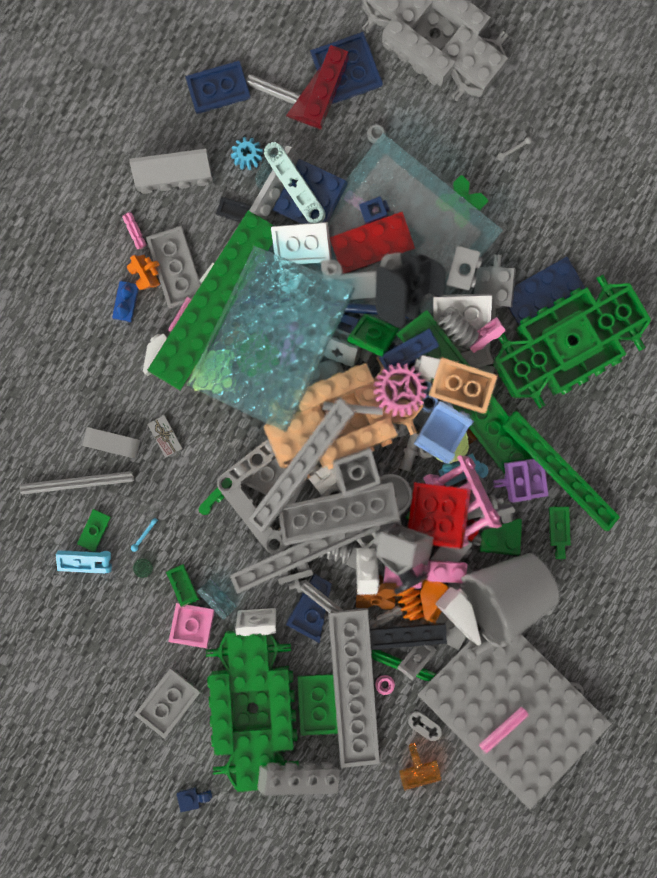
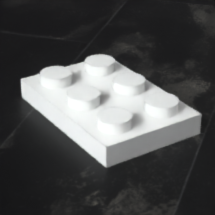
[271,222,332,265]

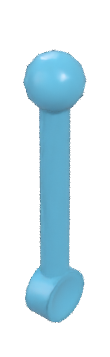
[131,518,158,552]

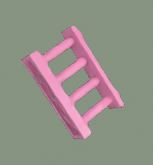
[423,455,501,547]

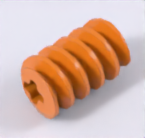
[396,586,424,621]

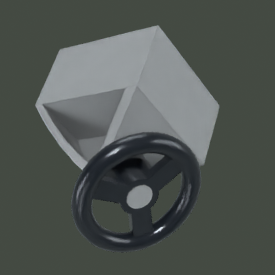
[376,525,434,595]

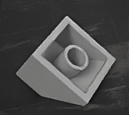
[333,448,380,496]

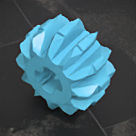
[231,137,263,170]

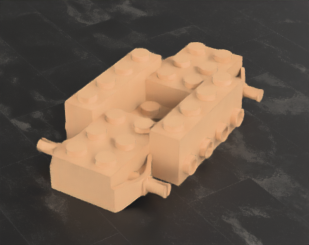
[264,356,424,480]

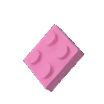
[168,603,215,649]

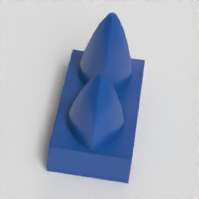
[112,281,138,322]

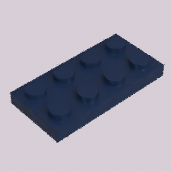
[508,257,585,326]

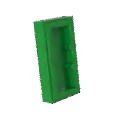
[77,509,111,552]
[166,564,199,608]

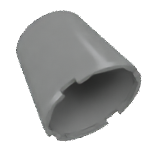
[460,553,559,648]

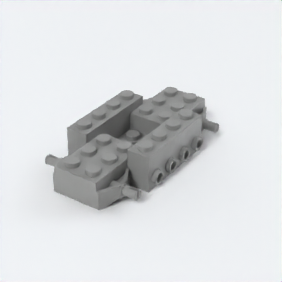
[362,0,508,101]

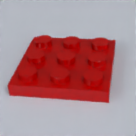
[408,483,471,549]

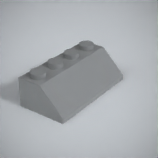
[129,149,213,194]

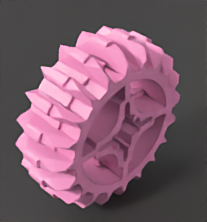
[373,363,427,417]

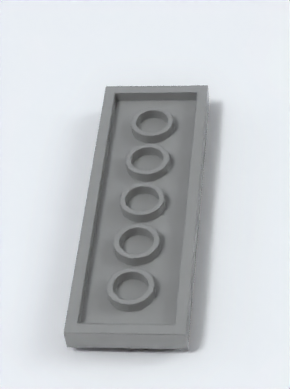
[279,482,400,545]

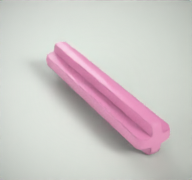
[479,707,529,753]

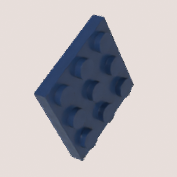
[310,32,383,105]
[273,159,348,224]

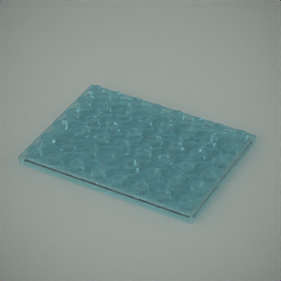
[187,246,355,432]

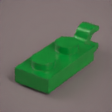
[548,507,571,559]

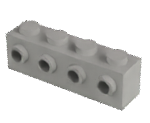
[258,762,340,796]

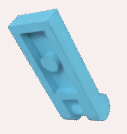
[56,550,112,573]

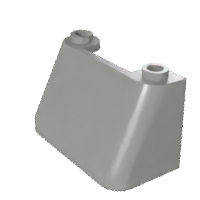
[321,253,403,301]

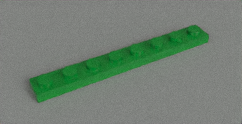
[502,412,620,531]

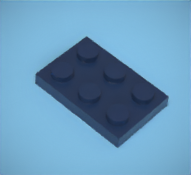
[185,61,251,114]

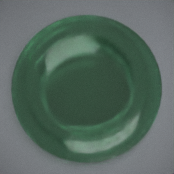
[133,558,153,578]

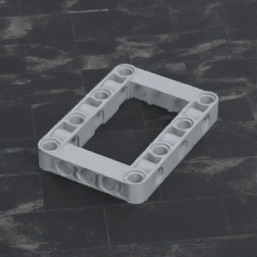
[217,439,341,554]

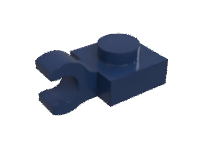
[176,787,213,812]

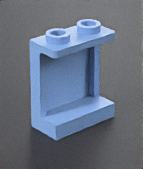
[414,401,473,464]

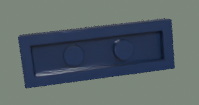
[378,328,439,371]

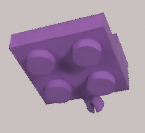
[493,459,548,502]

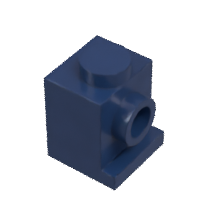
[359,196,390,224]

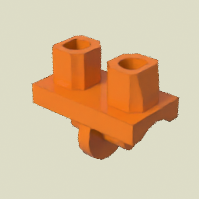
[127,255,160,290]

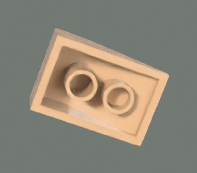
[429,358,497,413]

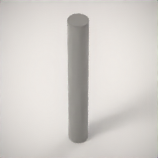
[323,402,383,415]

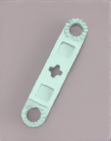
[264,142,325,223]

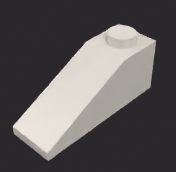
[435,587,481,646]

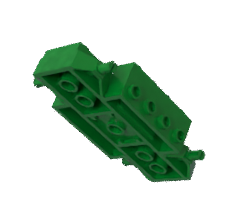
[493,274,651,409]
[206,631,299,792]

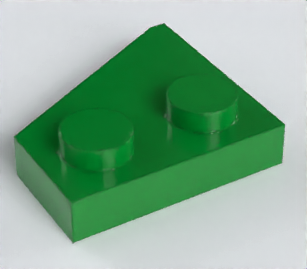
[480,519,522,556]

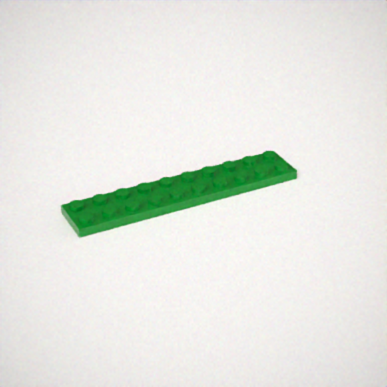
[147,210,274,391]
[396,310,533,475]

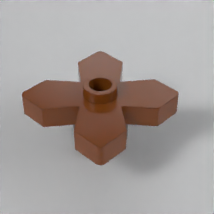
[356,575,397,610]

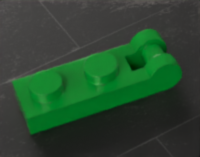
[199,478,232,515]

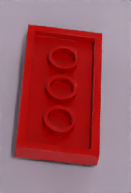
[330,211,415,275]

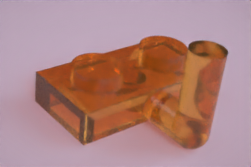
[399,743,442,791]

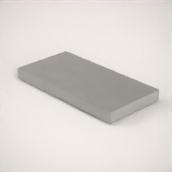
[146,226,201,310]

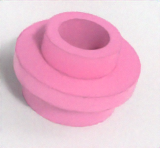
[375,675,395,695]

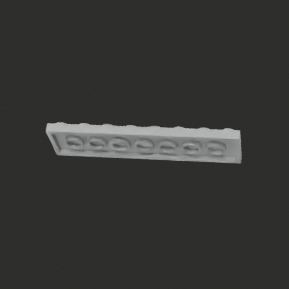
[328,608,380,768]

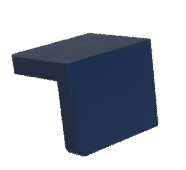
[336,313,358,333]

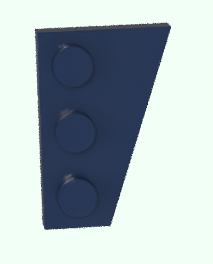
[285,573,332,643]

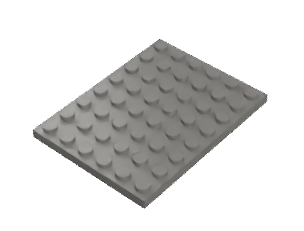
[417,629,611,810]

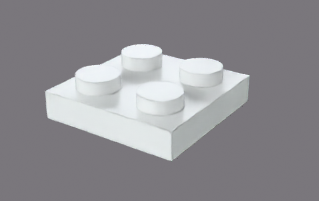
[236,608,277,636]

